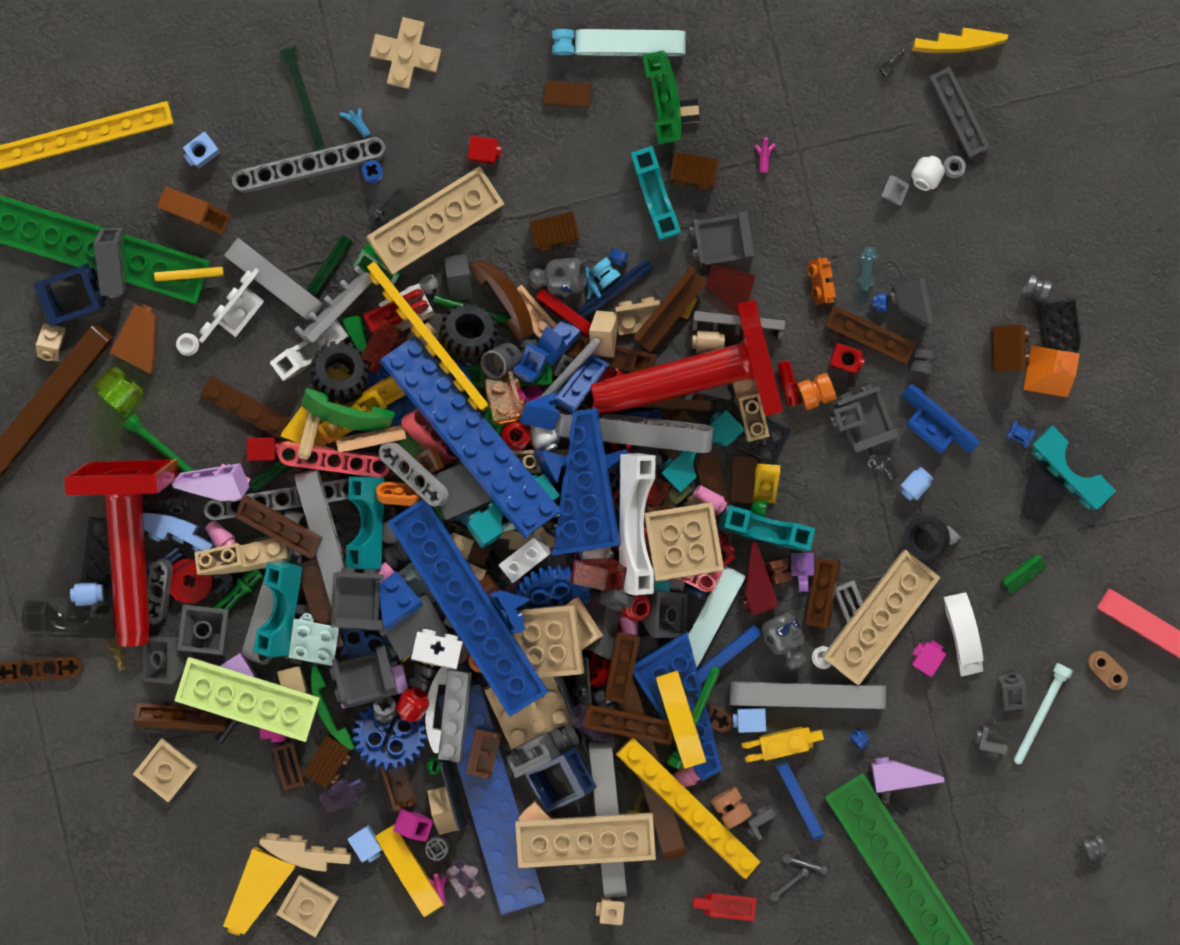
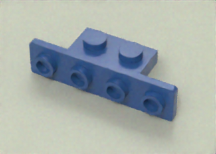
[901,384,980,454]

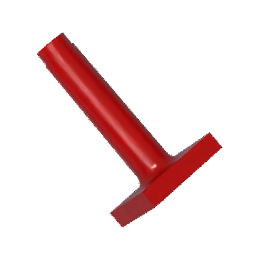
[591,300,783,416]
[64,459,178,647]

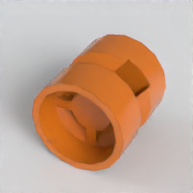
[796,372,837,411]

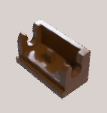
[466,728,501,779]
[381,765,417,811]

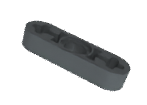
[147,559,173,624]

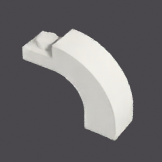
[270,319,349,381]
[944,592,984,676]

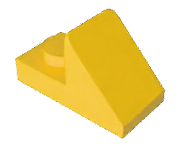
[753,463,780,504]

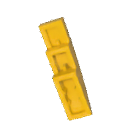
[912,27,1008,53]
[318,376,406,444]
[656,670,706,769]
[375,825,444,917]

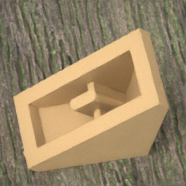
[589,311,619,358]
[428,786,457,835]

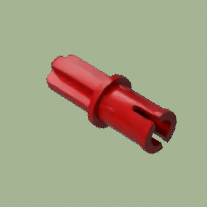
[777,361,801,407]

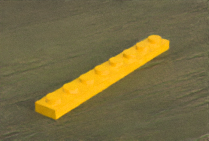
[0,101,174,170]
[367,262,490,412]
[616,737,760,879]

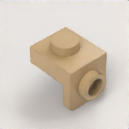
[36,323,66,362]
[595,897,624,925]

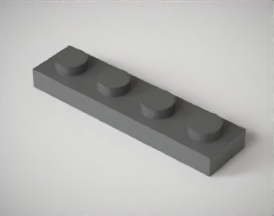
[929,66,990,158]

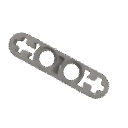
[379,442,449,507]

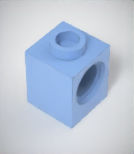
[183,131,221,169]
[733,707,766,733]
[348,825,382,863]

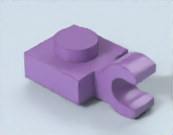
[790,553,814,592]

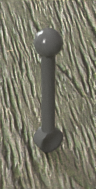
[782,854,828,875]
[770,868,809,901]

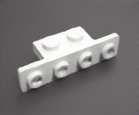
[199,268,264,343]

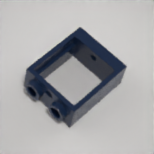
[33,263,106,326]
[525,747,597,813]

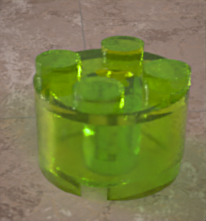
[91,366,144,419]

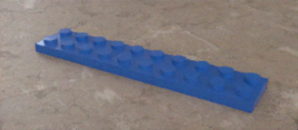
[380,335,561,539]
[387,499,549,717]
[437,683,545,915]

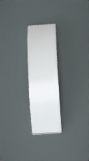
[425,667,449,753]

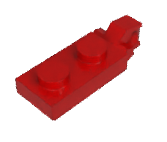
[692,893,757,921]

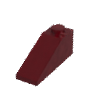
[742,542,779,615]

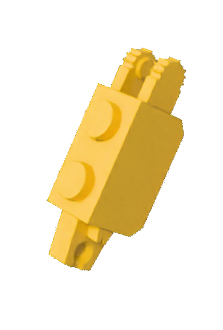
[741,727,824,762]

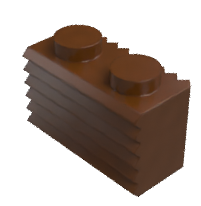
[669,152,719,192]
[529,212,580,253]
[303,734,352,788]

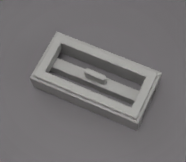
[835,580,863,623]

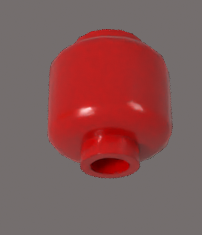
[501,422,530,451]
[619,593,651,622]
[396,687,430,722]

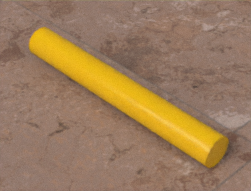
[154,267,224,281]

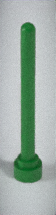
[122,414,194,472]
[666,666,720,769]

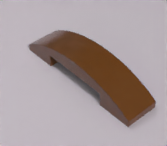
[468,260,534,341]
[564,336,657,372]

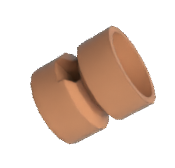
[711,786,752,829]

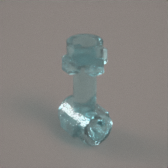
[856,247,878,291]

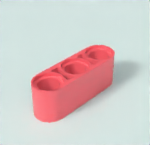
[401,409,458,465]

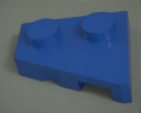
[379,571,423,631]

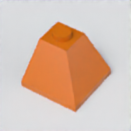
[1023,345,1080,397]

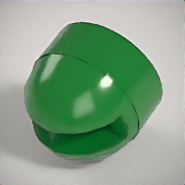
[751,500,767,517]
[426,756,444,775]

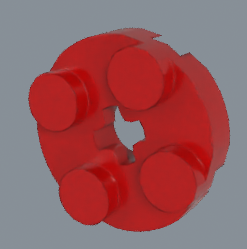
[170,559,214,604]

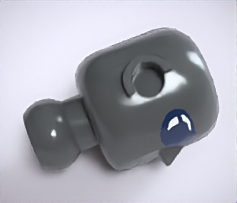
[529,258,587,298]
[762,612,807,670]

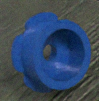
[607,248,629,266]
[873,291,889,313]
[849,729,870,750]

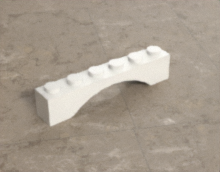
[619,453,655,595]

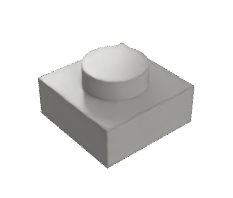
[882,175,909,206]

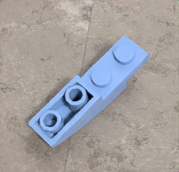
[143,513,215,552]

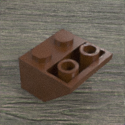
[991,324,1029,373]

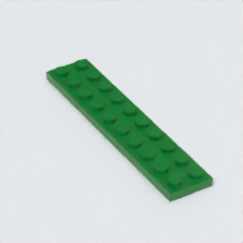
[0,195,211,305]
[824,772,974,945]

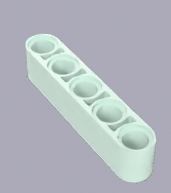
[575,29,686,56]
[688,566,746,667]

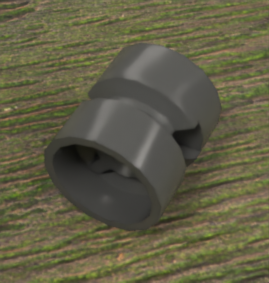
[481,343,522,379]

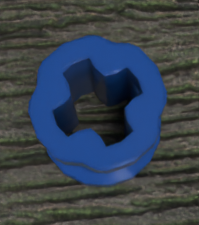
[362,160,384,183]
[1005,420,1035,448]

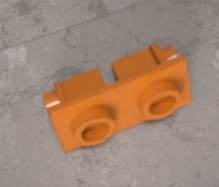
[808,257,836,306]

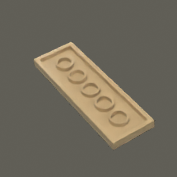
[366,166,504,276]
[822,549,941,686]
[515,813,656,868]

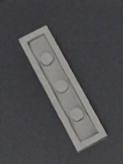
[438,669,472,763]

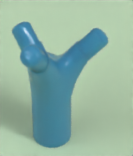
[339,108,371,138]
[586,267,605,300]

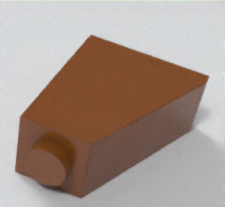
[157,186,231,235]
[110,304,159,375]

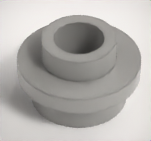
[943,156,966,179]

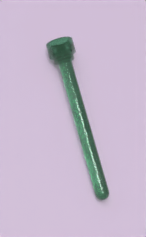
[279,46,326,151]

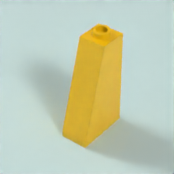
[281,365,352,447]
[223,847,296,936]

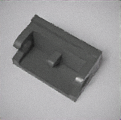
[507,732,560,778]

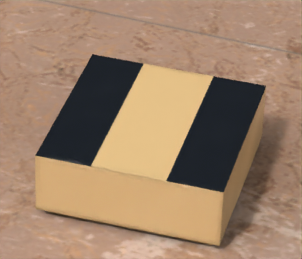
[679,99,700,124]

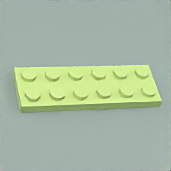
[175,657,320,742]

